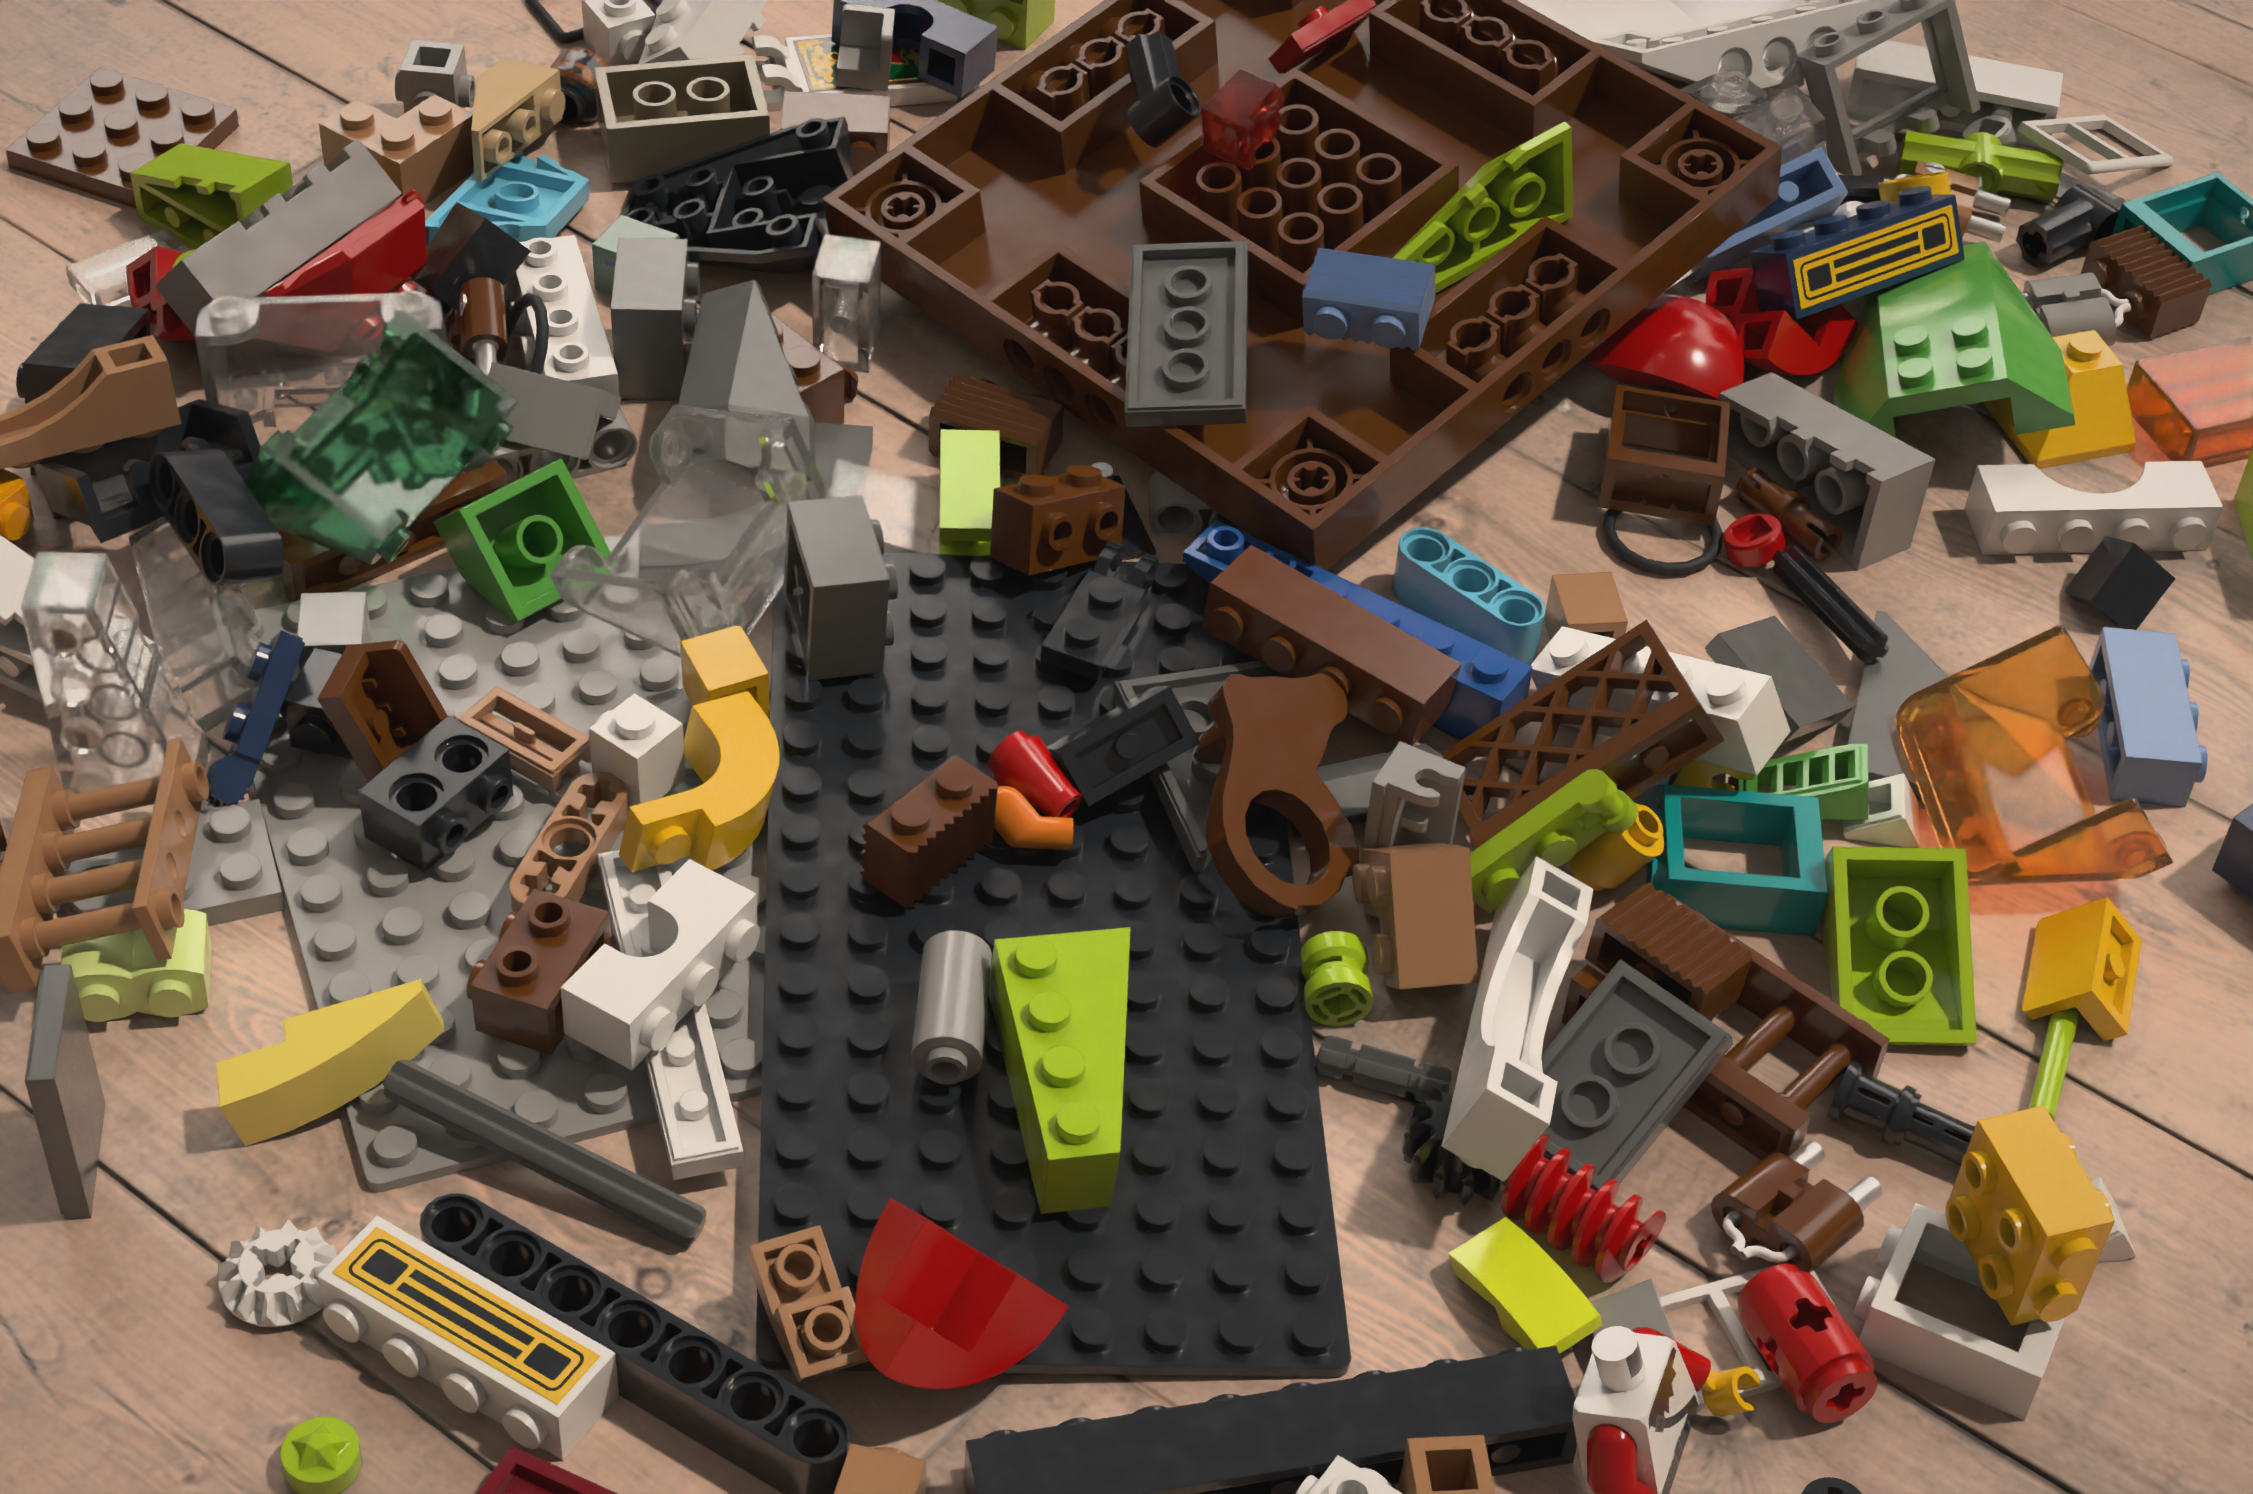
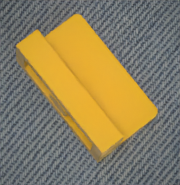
[2022,897,2142,1041]

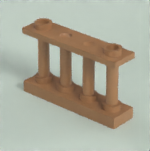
[0,737,209,993]

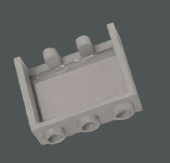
[1795,0,1981,176]

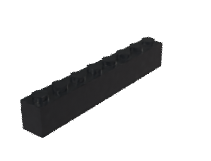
[964,1346,1578,1494]

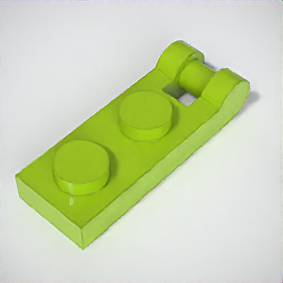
[1470,769,1638,914]

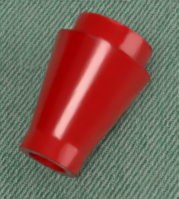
[987,730,1083,818]

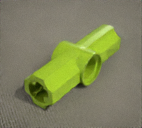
[1896,131,2063,202]

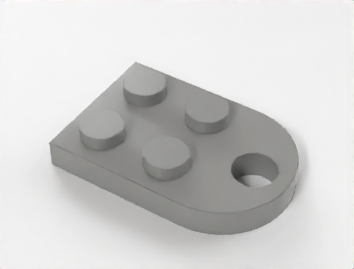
[66,799,285,926]

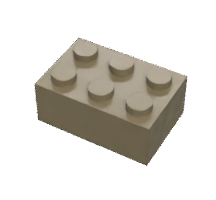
[594,54,770,183]

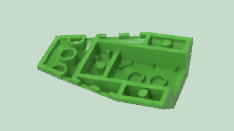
[1833,241,2075,438]

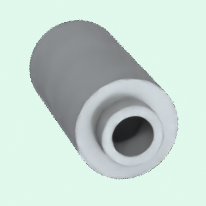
[911,931,992,1085]

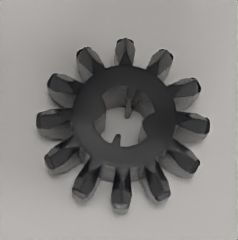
[1402,1088,1507,1207]

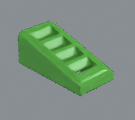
[1739,744,1869,820]

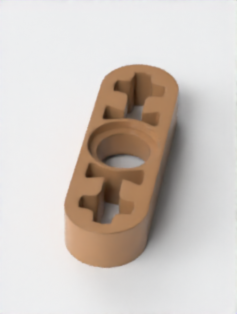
[509,772,629,912]

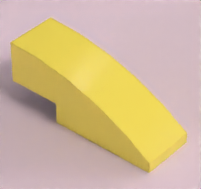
[216,979,445,1147]

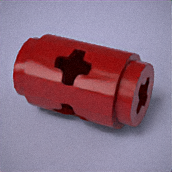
[1737,1263,1878,1423]

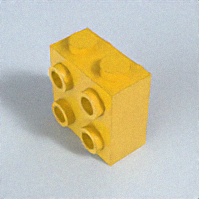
[1945,1106,2115,1326]

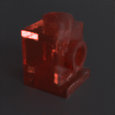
[1201,69,1285,170]

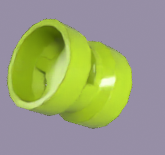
[1300,931,1373,1026]

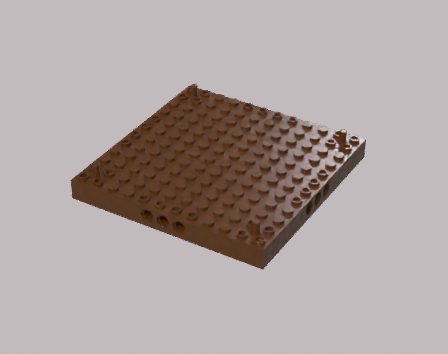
[822,0,1783,570]

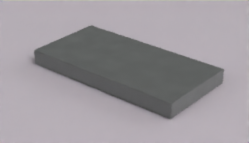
[1125,241,1248,427]

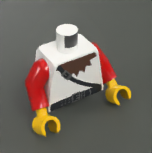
[1572,1326,1761,1494]

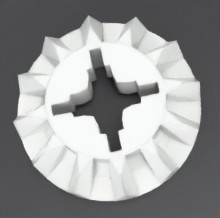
[218,1219,337,1327]

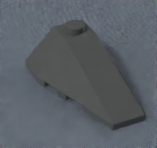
[675,280,816,501]

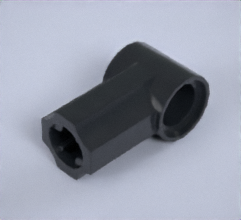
[1125,32,1202,148]
[2015,184,2120,267]

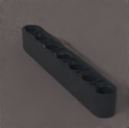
[419,1193,851,1494]

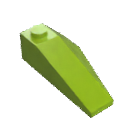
[1393,122,1573,293]

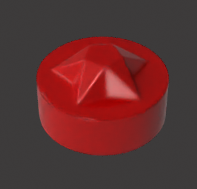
[1723,513,1786,567]

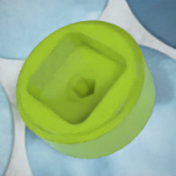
[280,1416,362,1494]

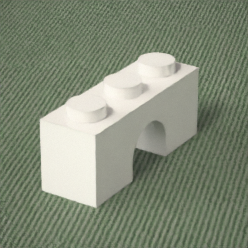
[561,859,760,1070]

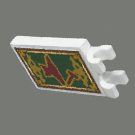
[752,34,957,112]

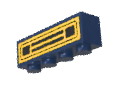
[1750,186,1965,320]

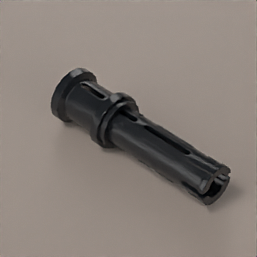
[1827,1061,1975,1167]

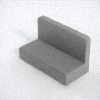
[475,362,621,460]

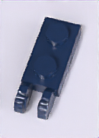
[206,630,305,808]

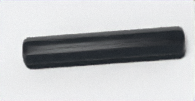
[1772,544,1889,663]

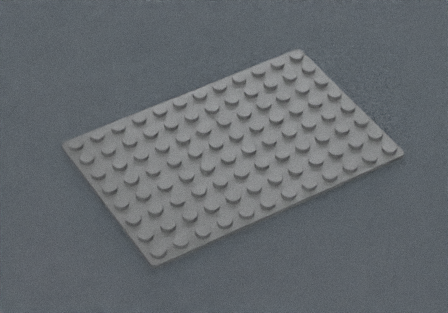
[210,522,771,1192]

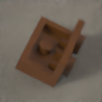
[317,640,448,782]

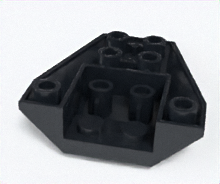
[622,117,853,274]

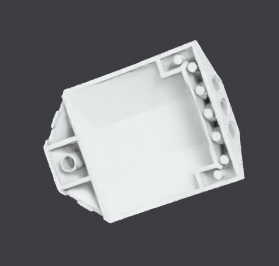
[1518,0,1897,100]

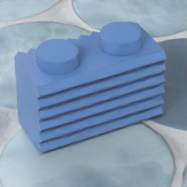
[1302,248,1435,351]

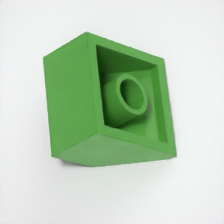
[433,458,619,623]

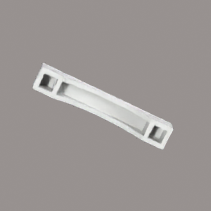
[1442,856,1593,1182]

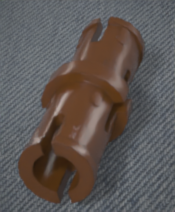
[1735,467,1843,560]

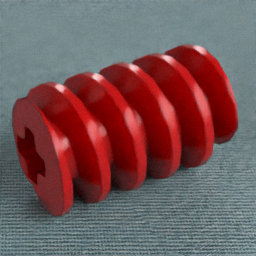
[1501,1134,1666,1283]

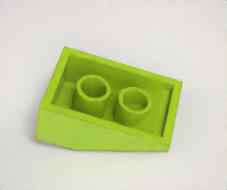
[1820,846,1977,1046]

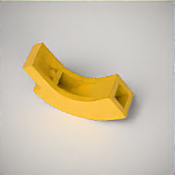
[619,691,780,872]

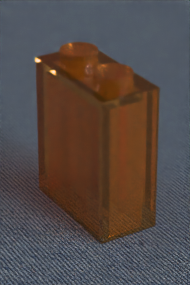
[2127,337,2253,468]

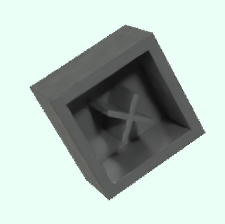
[611,238,700,401]
[783,495,898,681]

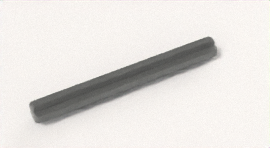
[383,1060,706,1246]

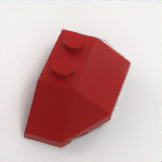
[245,188,427,346]

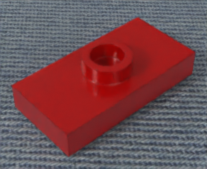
[1268,0,1377,74]

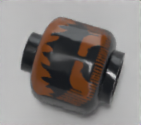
[550,48,609,125]

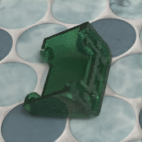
[244,310,518,565]

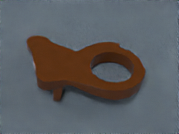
[1193,673,1359,918]

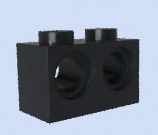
[358,716,514,872]

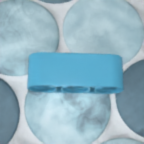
[1392,527,1545,665]

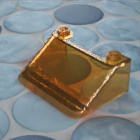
[1896,625,2174,886]

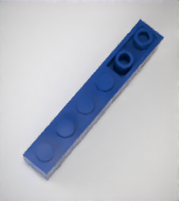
[1183,520,1533,740]

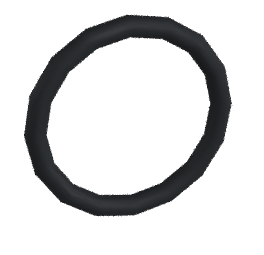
[501,293,549,374]
[1602,509,1723,575]

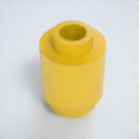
[1568,803,1664,891]

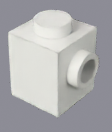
[581,0,655,66]
[589,693,686,807]

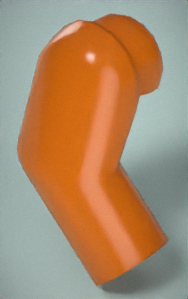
[994,786,1073,850]

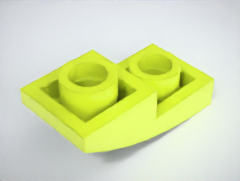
[1448,1217,1603,1354]

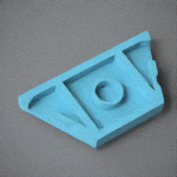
[425,150,589,246]

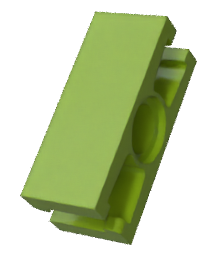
[939,429,1000,556]

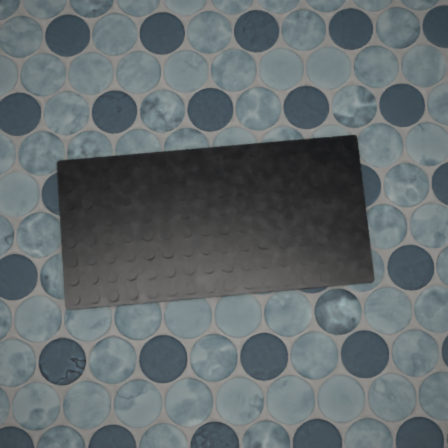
[755,548,1351,1377]

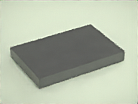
[1541,959,1733,1191]
[25,964,105,1219]

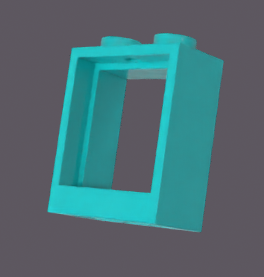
[2112,172,2253,295]
[1646,784,1828,937]

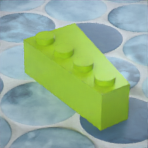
[988,927,1130,1214]

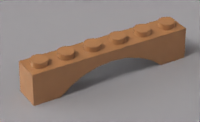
[0,335,181,470]

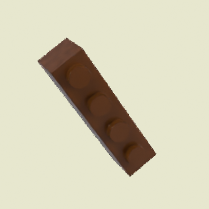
[1201,545,1462,746]

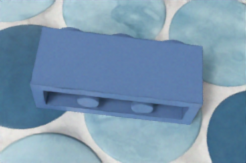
[1689,147,1848,283]
[2087,627,2208,807]

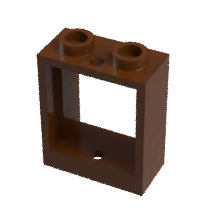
[1598,385,1730,526]

